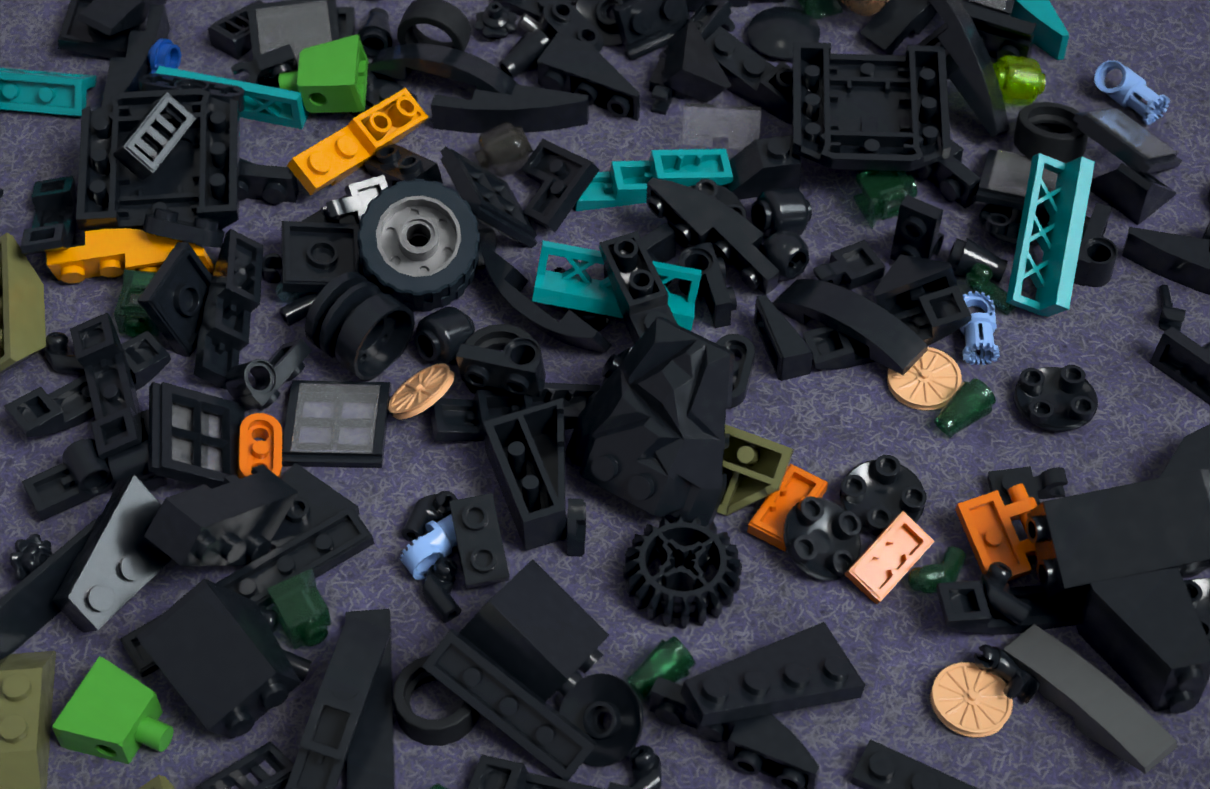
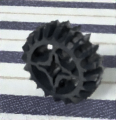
[623,514,742,629]

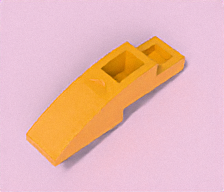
[287,88,428,195]
[46,228,214,285]

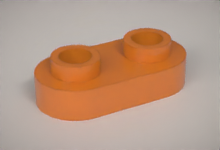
[238,413,282,479]

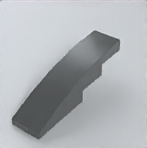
[1003,624,1177,774]

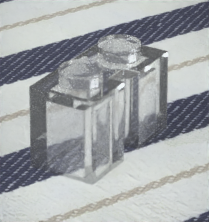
[682,103,761,149]

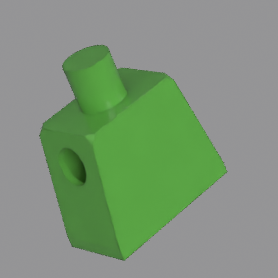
[279,35,368,113]
[52,656,174,764]

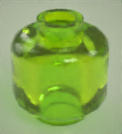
[992,55,1046,106]

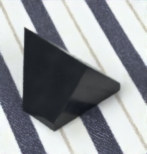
[1090,163,1177,225]

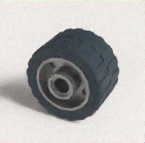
[357,179,480,312]

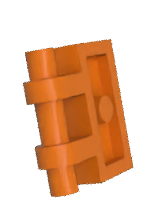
[955,483,1038,581]

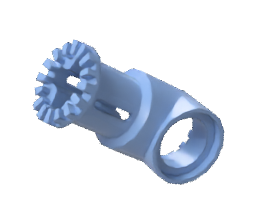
[1094,60,1170,126]
[960,291,1000,365]
[400,514,457,580]

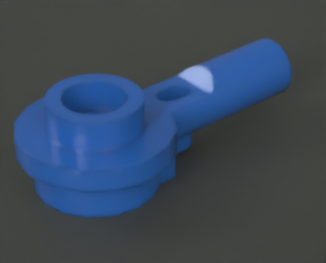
[148,38,181,74]

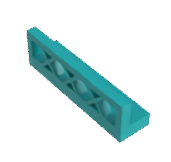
[155,66,310,129]
[0,67,97,116]
[1006,153,1095,317]
[532,240,702,331]

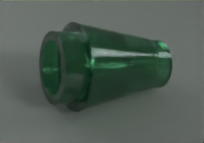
[934,378,996,437]
[627,636,695,700]

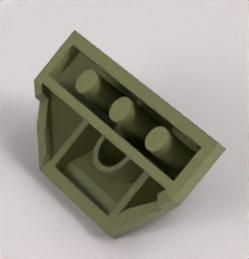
[0,233,46,374]
[717,424,794,516]
[0,651,56,789]

